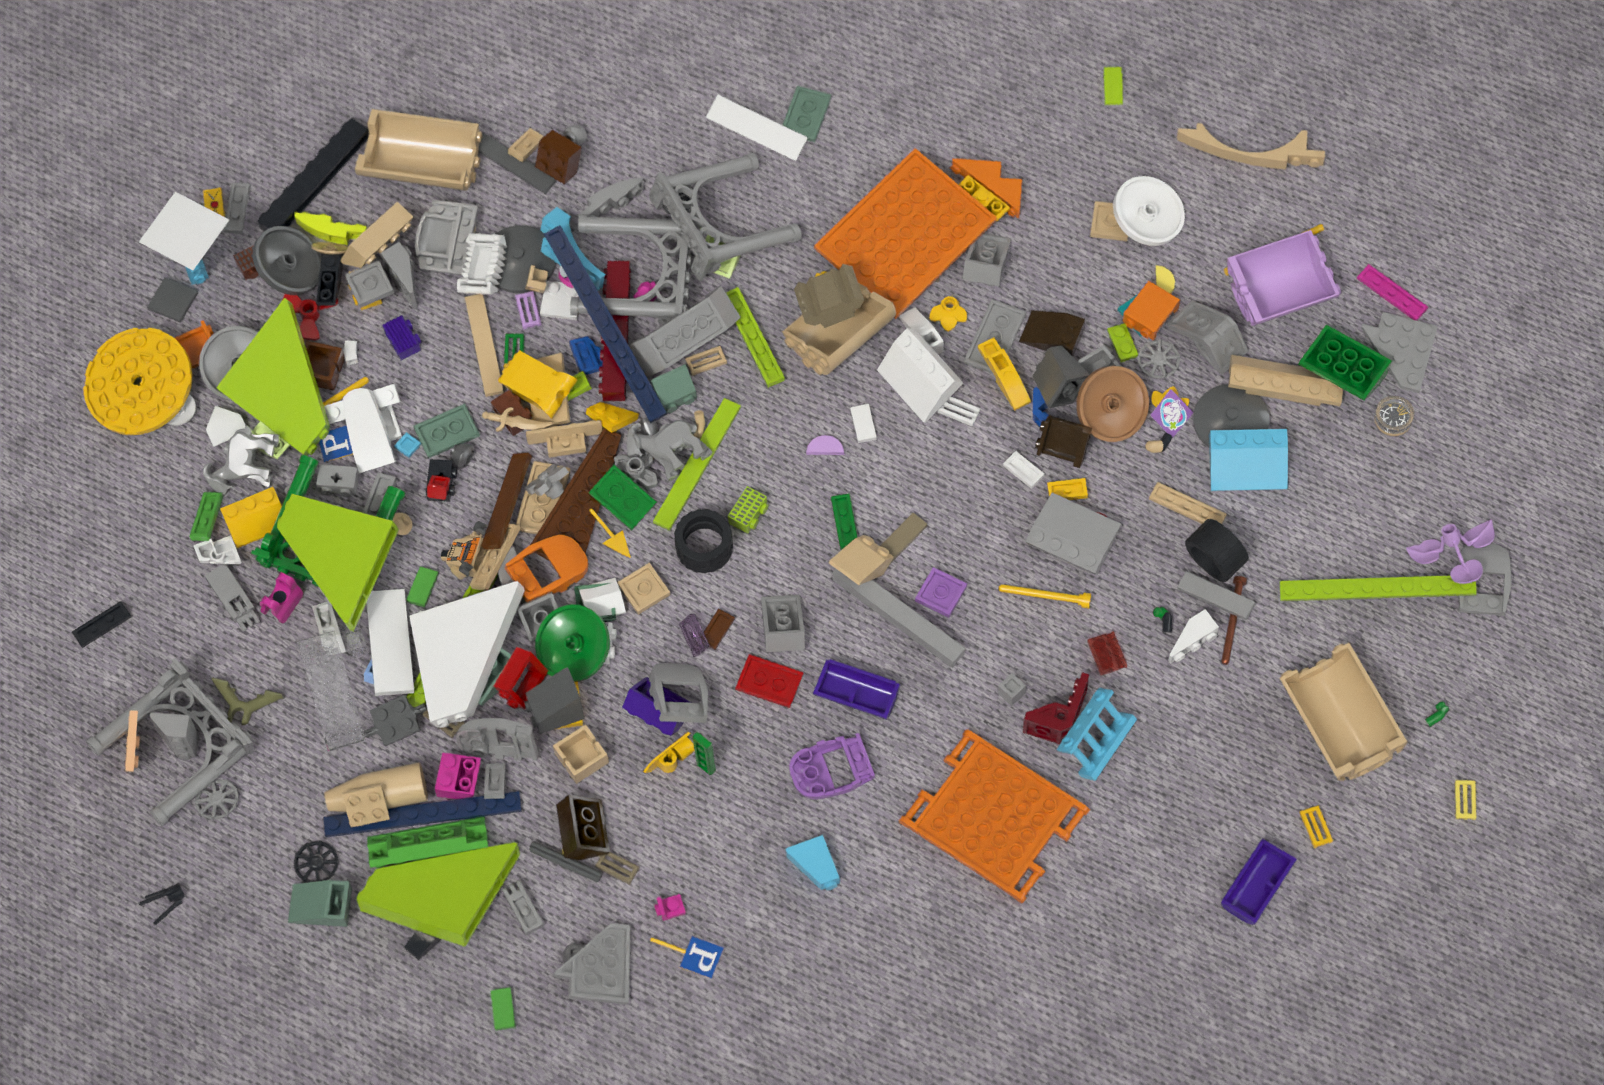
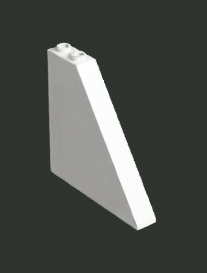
[410,581,524,728]

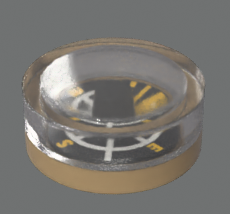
[1374,396,1414,436]

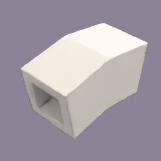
[344,340,358,365]

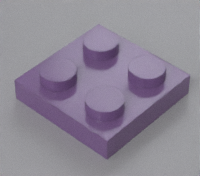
[915,567,967,618]

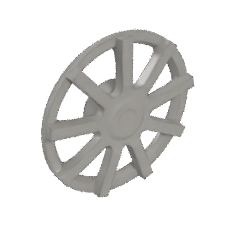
[1138,339,1180,379]
[194,779,239,819]

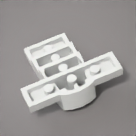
[324,384,401,473]

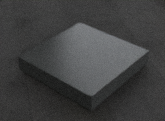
[147,277,198,323]

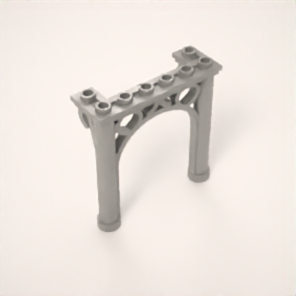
[649,153,801,282]
[570,215,692,325]
[86,658,254,826]

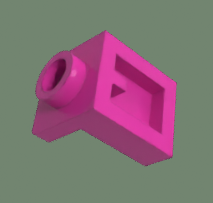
[654,894,686,921]

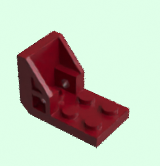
[1023,672,1090,745]

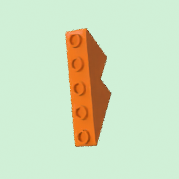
[950,158,1022,218]

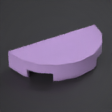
[806,435,844,455]

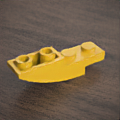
[978,337,1031,411]

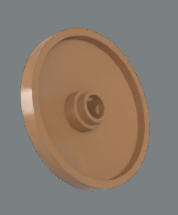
[1076,366,1149,442]

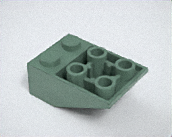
[288,880,352,927]

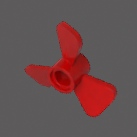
[281,294,339,341]

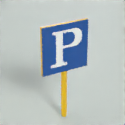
[319,425,353,462]
[650,936,723,979]

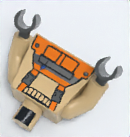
[441,521,488,580]

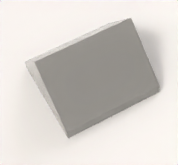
[517,592,558,642]

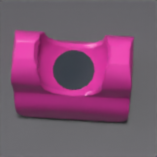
[260,572,303,624]

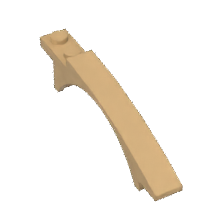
[1177,123,1325,170]

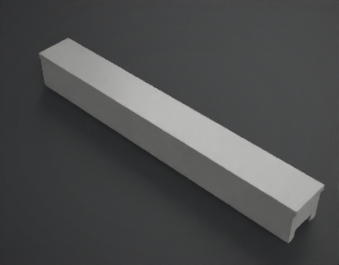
[832,569,965,668]

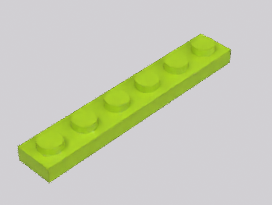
[725,287,785,388]

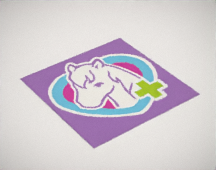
[1150,389,1193,437]

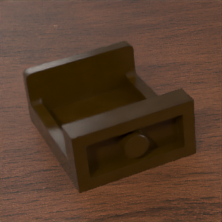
[1035,415,1092,468]

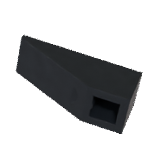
[316,254,343,306]

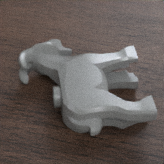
[626,420,712,482]
[203,425,280,495]

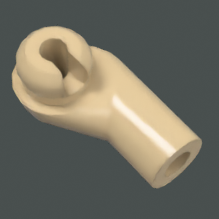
[693,410,705,439]

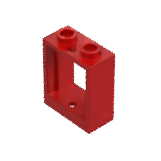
[493,647,548,710]

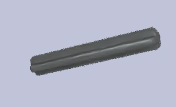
[529,841,602,882]

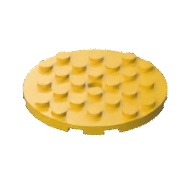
[83,327,192,435]

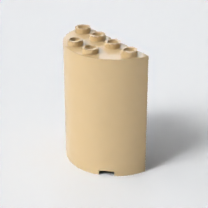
[782,283,896,375]

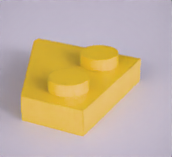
[586,402,639,433]

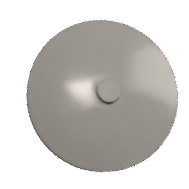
[199,326,258,401]

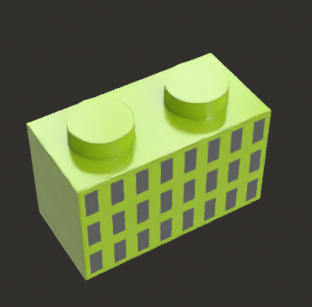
[728,486,769,534]

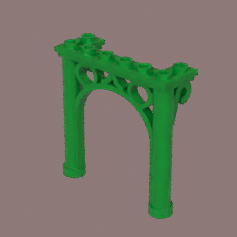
[251,455,406,587]

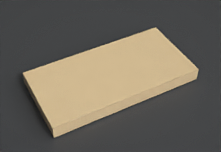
[530,353,570,429]
[516,461,571,534]

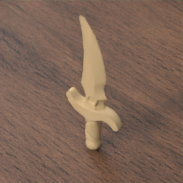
[482,407,553,432]

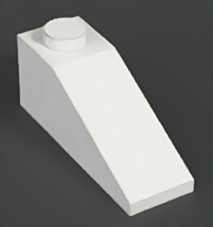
[312,601,346,658]

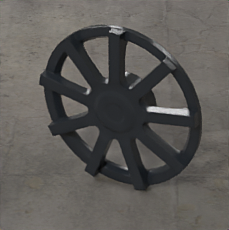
[294,841,338,883]

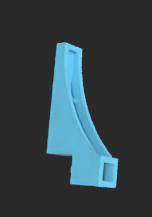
[540,207,605,291]

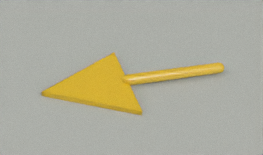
[589,508,631,558]

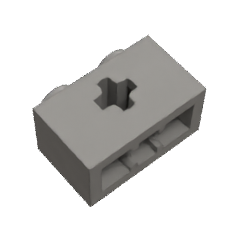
[316,464,360,497]

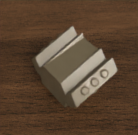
[794,264,864,328]

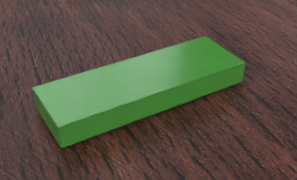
[189,492,223,541]

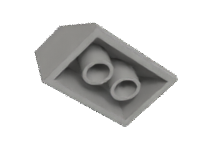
[150,713,199,760]

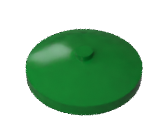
[535,605,610,682]

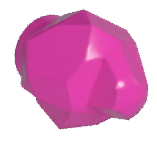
[633,281,661,302]

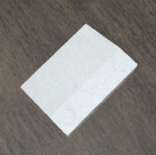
[877,328,963,423]

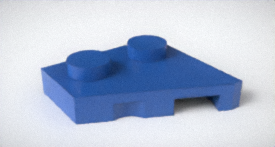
[569,336,603,375]

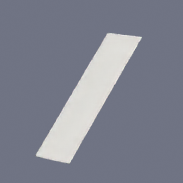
[706,95,807,161]

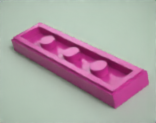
[1357,264,1428,321]

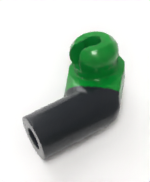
[1153,606,1173,633]

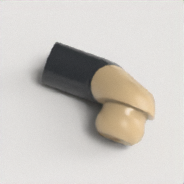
[1145,433,1173,453]

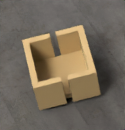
[553,725,609,784]

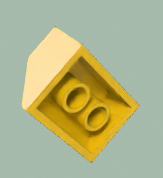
[220,487,282,549]

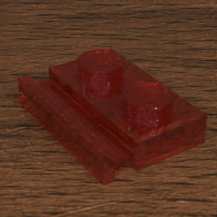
[1087,631,1127,676]

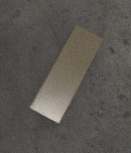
[880,513,927,565]

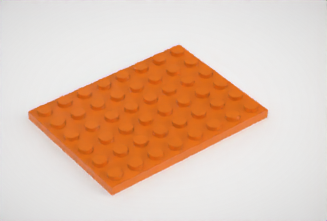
[814,148,997,319]

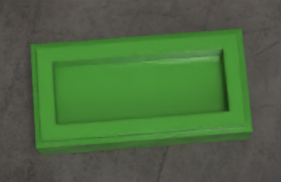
[407,566,438,607]
[490,988,515,1031]

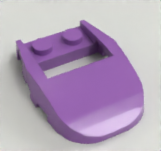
[789,733,875,800]

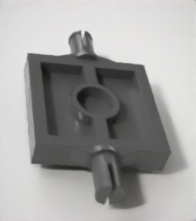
[364,694,427,746]

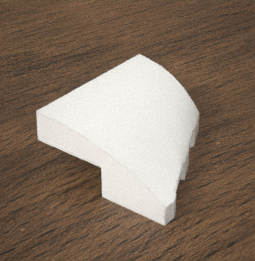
[193,535,242,564]

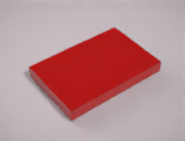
[735,654,804,708]

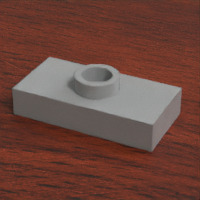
[484,763,506,799]

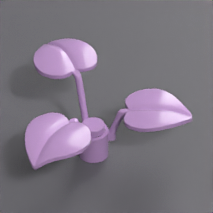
[1406,520,1495,584]

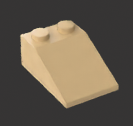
[829,535,894,585]

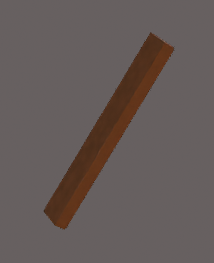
[481,452,532,550]

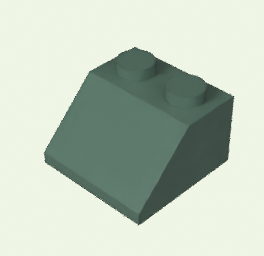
[651,364,697,413]

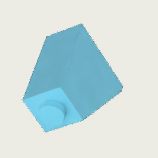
[785,835,840,890]

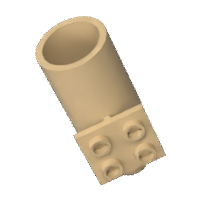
[325,762,428,827]

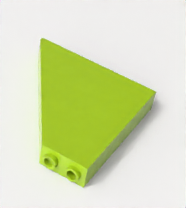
[216,298,330,456]
[277,494,399,631]
[357,842,520,947]

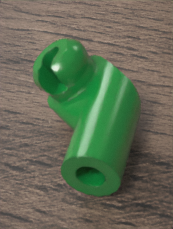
[1425,702,1449,727]

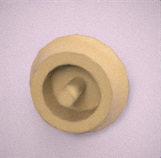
[393,513,412,535]

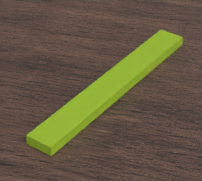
[653,398,741,531]

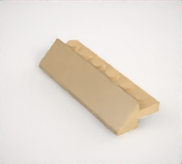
[1228,355,1343,406]

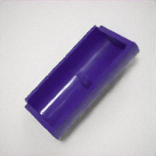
[813,659,900,720]
[1221,838,1297,925]

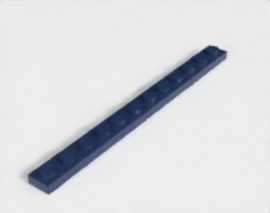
[544,225,667,423]

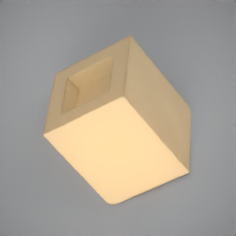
[525,265,548,293]

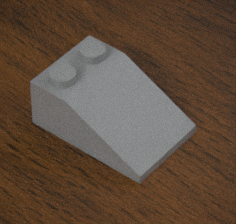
[963,233,1012,286]
[381,242,418,310]
[761,595,805,652]

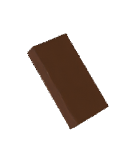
[699,608,735,650]

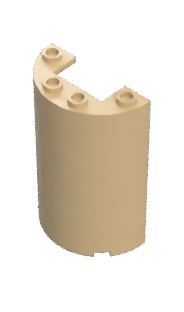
[355,109,482,191]
[1280,643,1407,781]

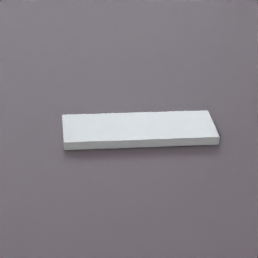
[367,589,414,696]

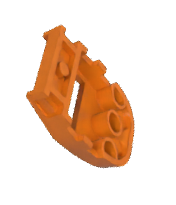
[505,535,588,602]

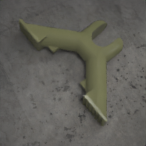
[212,677,284,725]

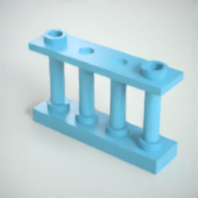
[1057,688,1137,781]

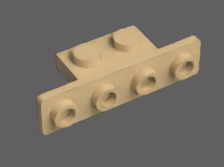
[526,420,602,458]

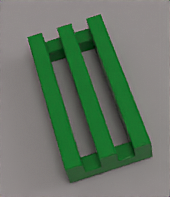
[504,334,524,364]

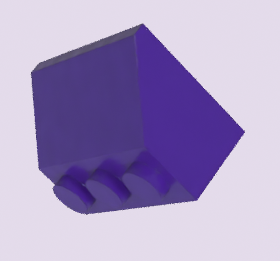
[622,677,692,736]

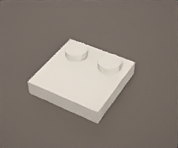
[540,281,579,320]

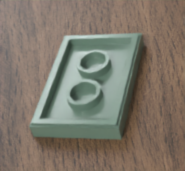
[782,86,832,142]
[413,404,480,459]

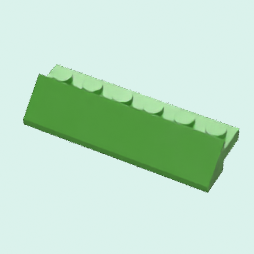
[367,816,488,868]

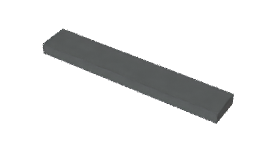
[478,130,557,195]

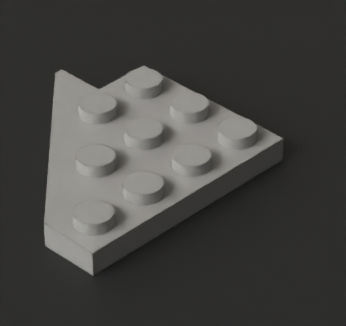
[1361,312,1438,393]
[552,923,630,1005]

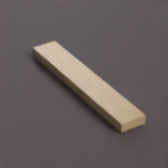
[465,294,504,397]

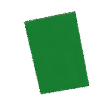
[588,465,657,531]

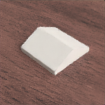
[578,578,626,619]

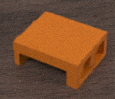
[1123,281,1180,341]
[175,320,214,369]

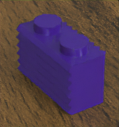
[382,315,422,361]

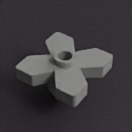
[614,451,658,489]
[525,464,569,500]

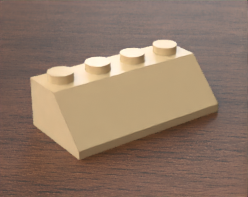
[340,202,413,268]

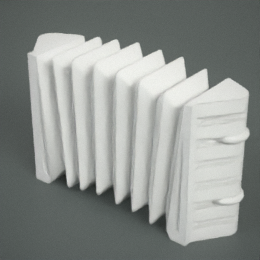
[457,233,507,295]

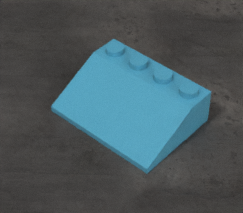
[1209,429,1288,491]

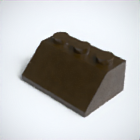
[556,794,610,860]

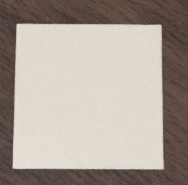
[139,192,229,270]

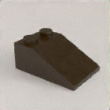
[1019,310,1085,357]

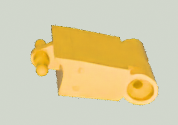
[498,350,577,419]

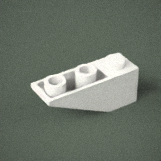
[899,307,944,354]
[1168,609,1219,664]

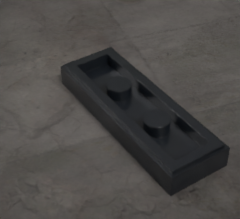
[72,601,131,648]

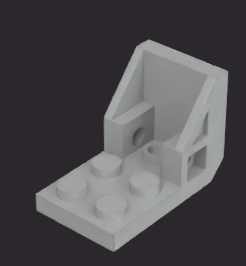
[1166,300,1248,375]

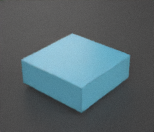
[394,432,421,458]

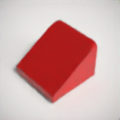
[427,475,450,500]

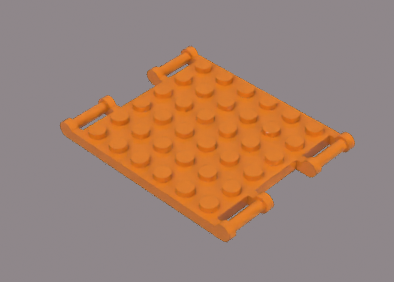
[899,729,1090,904]

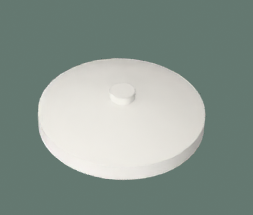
[1113,176,1185,246]

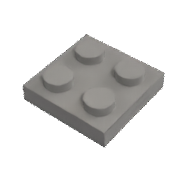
[345,261,394,308]

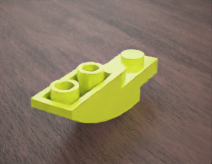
[295,212,367,245]

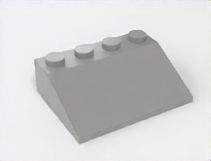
[1025,493,1122,576]

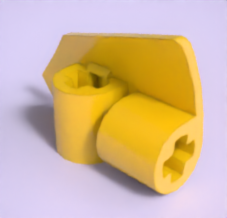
[643,732,694,773]

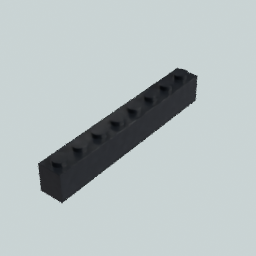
[258,117,369,231]

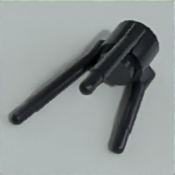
[139,883,185,925]

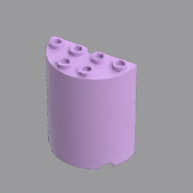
[1227,230,1341,326]

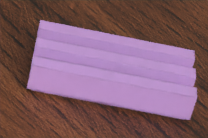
[515,291,541,329]

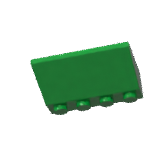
[1298,325,1392,401]

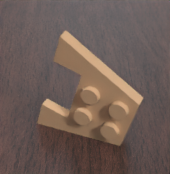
[125,710,140,772]

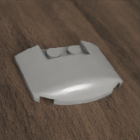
[415,200,478,275]

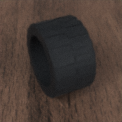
[674,509,733,573]
[1185,519,1249,582]

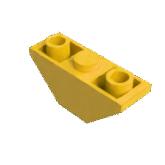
[959,175,1010,221]

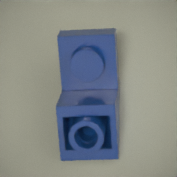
[1033,387,1049,427]

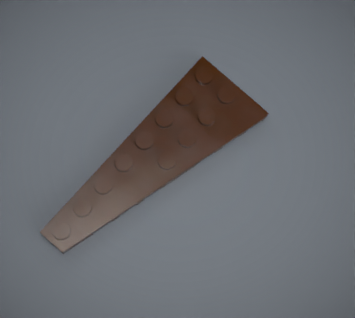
[529,428,621,561]

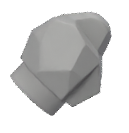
[563,124,587,146]

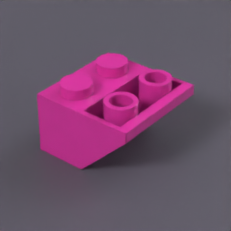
[435,753,481,799]

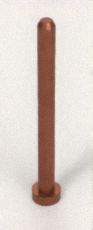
[1221,576,1247,665]

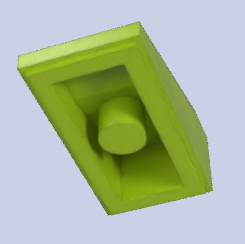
[1103,67,1123,105]

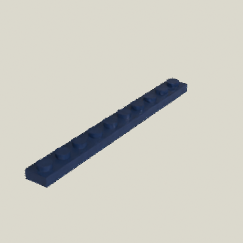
[323,791,522,837]

